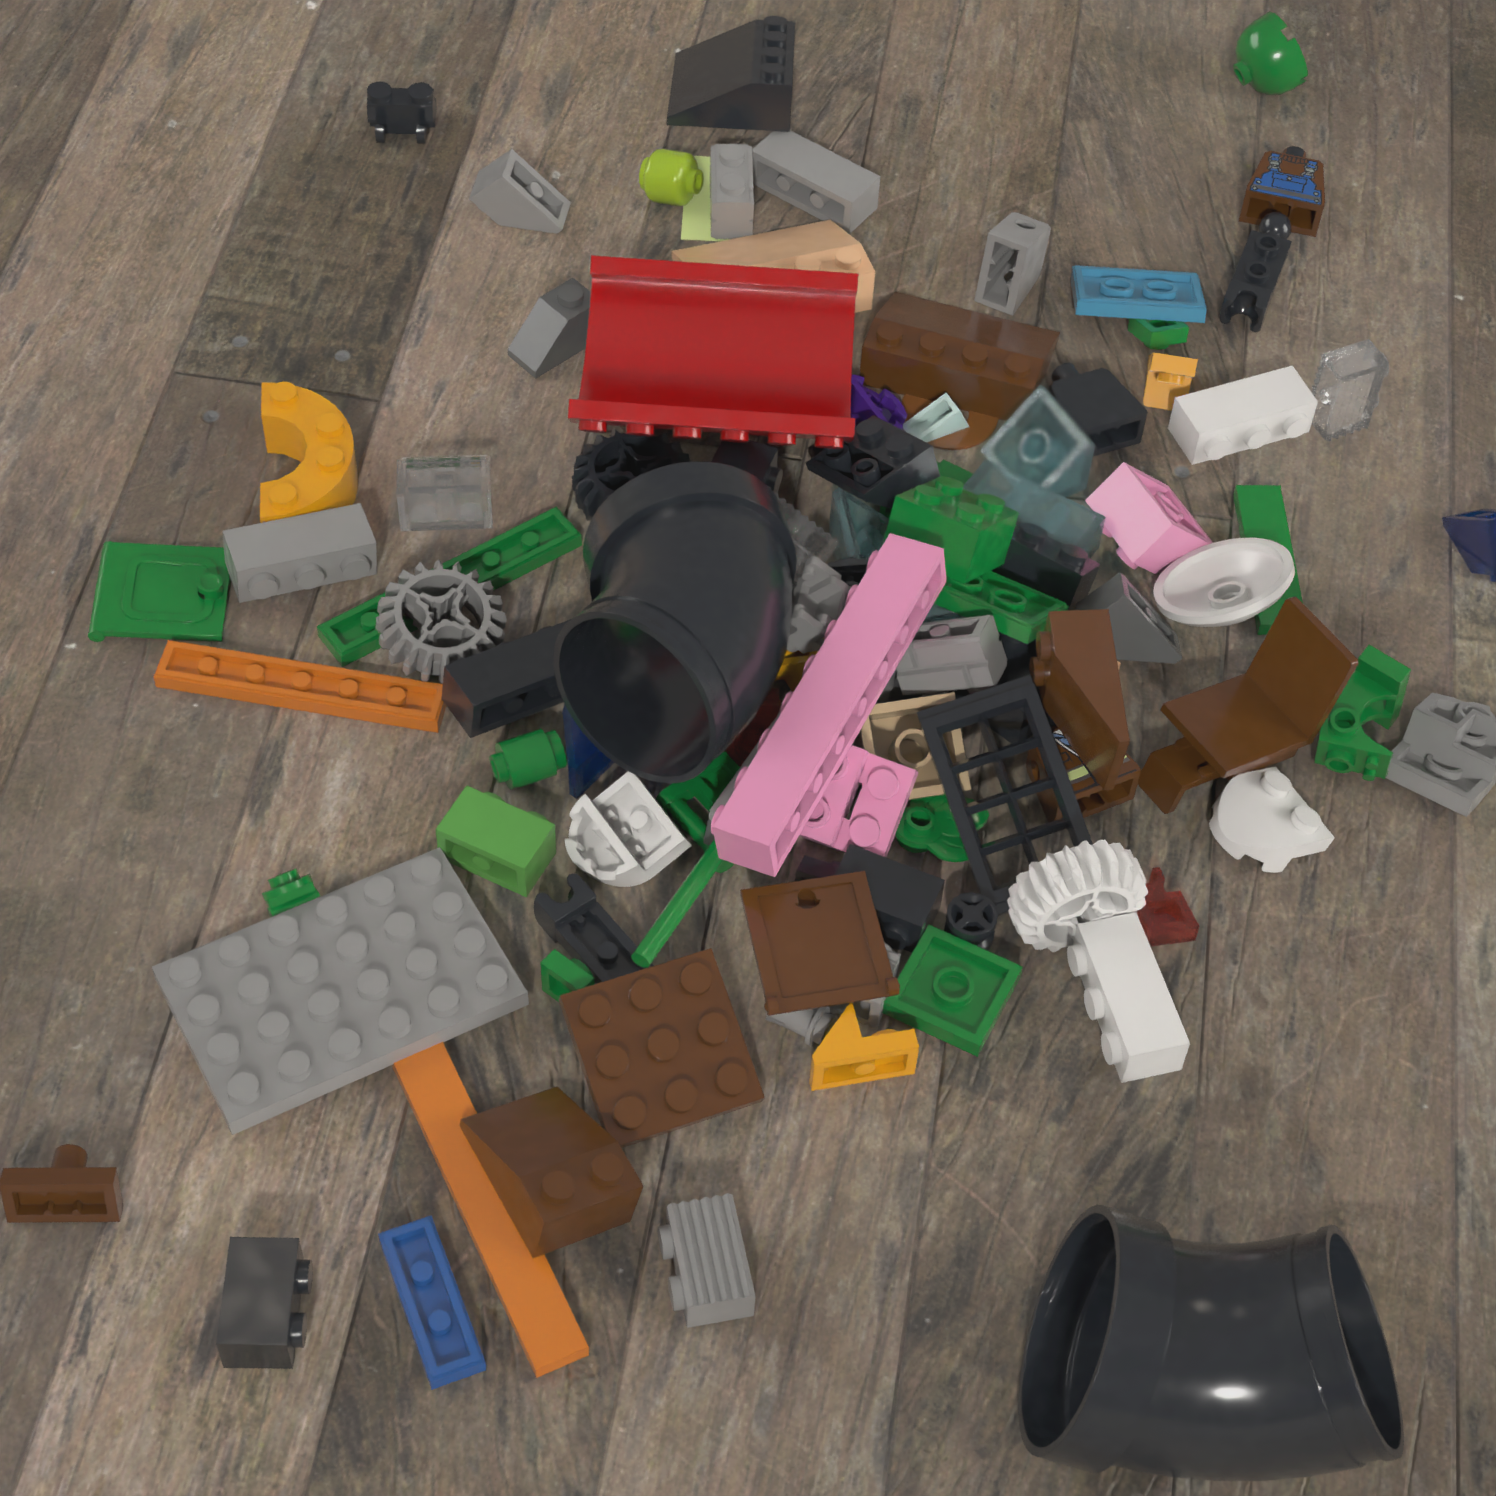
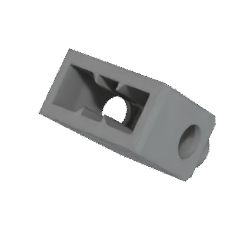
[974,212,1051,316]

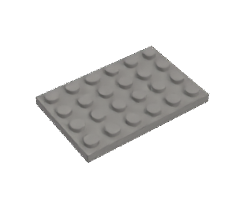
[152,847,529,1135]

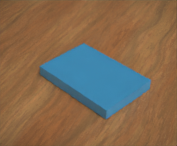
[1070,265,1207,323]

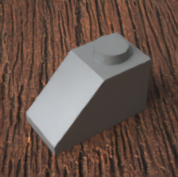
[469,149,571,234]

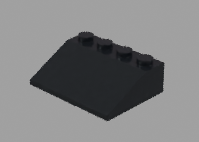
[667,16,795,132]

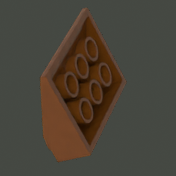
[859,292,1060,427]

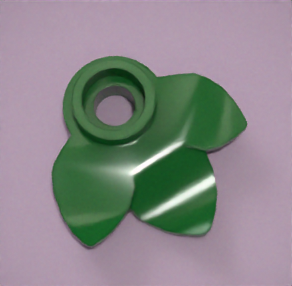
[895,795,990,862]

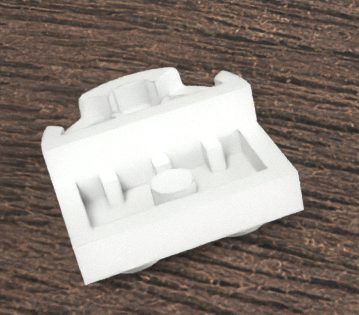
[1209,767,1335,873]
[565,771,692,887]

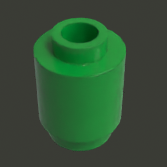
[489,729,567,790]

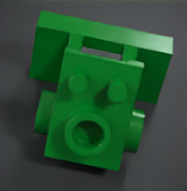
[1314,644,1411,781]

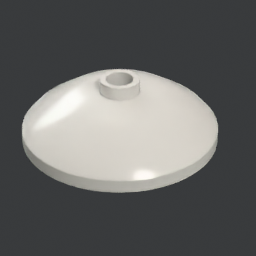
[1153,538,1295,627]

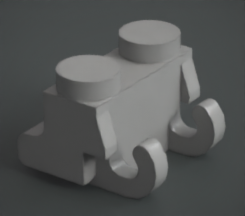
[787,556,851,654]

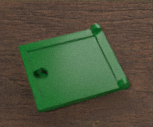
[88,541,230,642]

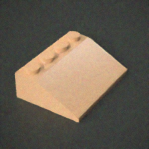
[672,220,875,313]

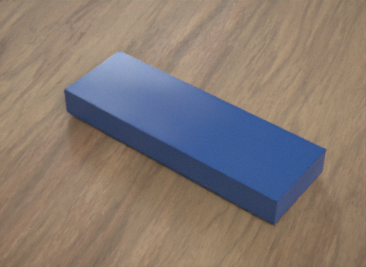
[378,1215,486,1390]

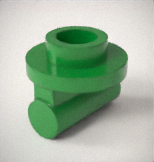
[262,868,321,917]

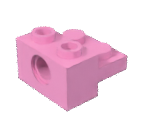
[799,745,919,857]

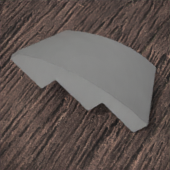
[1386,693,1496,817]

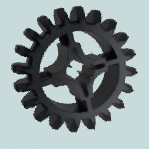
[572,428,691,521]

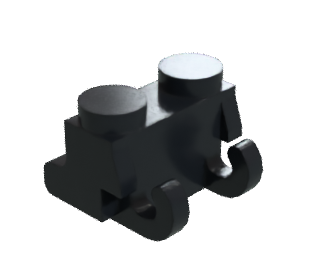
[367,81,437,144]

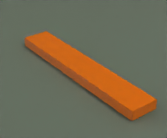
[153,640,447,733]

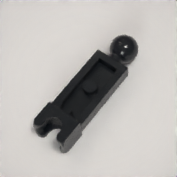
[1219,212,1292,333]
[534,873,654,984]

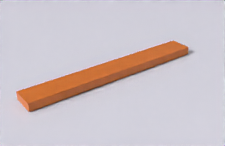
[392,1042,589,1378]

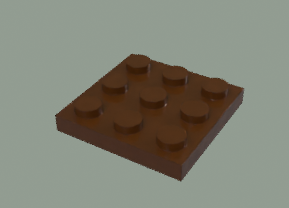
[559,948,765,1148]

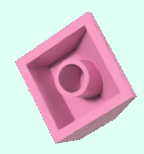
[1085,462,1213,574]

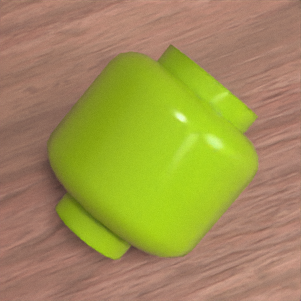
[639,149,703,206]

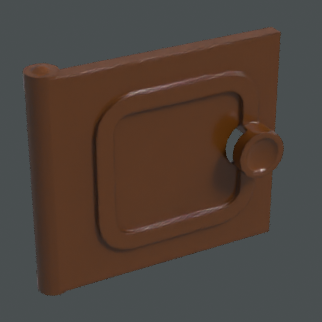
[740,871,900,1016]

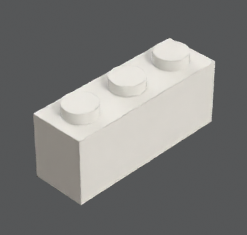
[1168,366,1318,465]
[1067,912,1190,1083]

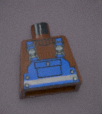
[1239,146,1325,237]

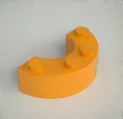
[260,381,358,523]

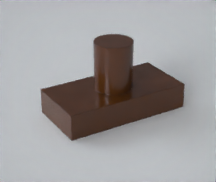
[0,1144,123,1223]

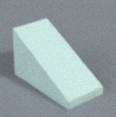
[903,393,970,442]

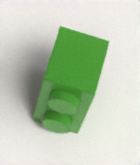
[436,785,556,897]

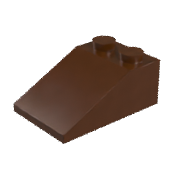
[1029,609,1130,790]
[460,1086,644,1258]

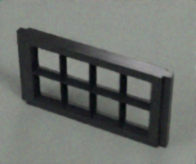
[917,675,1093,916]

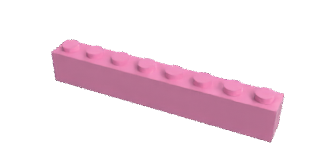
[711,533,947,877]

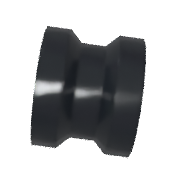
[944,892,998,951]

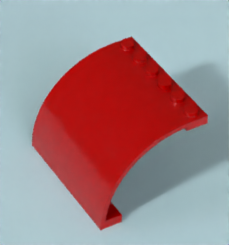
[568,255,859,449]

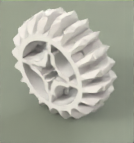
[1007,840,1148,952]

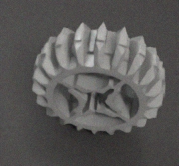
[376,559,507,684]

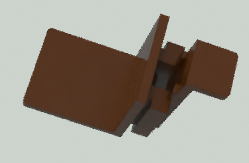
[1138,597,1358,814]

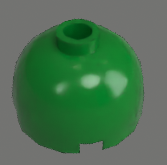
[1233,12,1308,96]

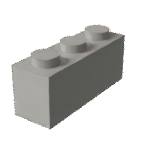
[752,130,880,234]
[223,503,377,603]

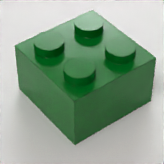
[882,477,1019,584]

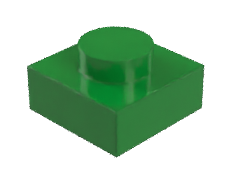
[1128,318,1189,350]
[540,949,595,1002]

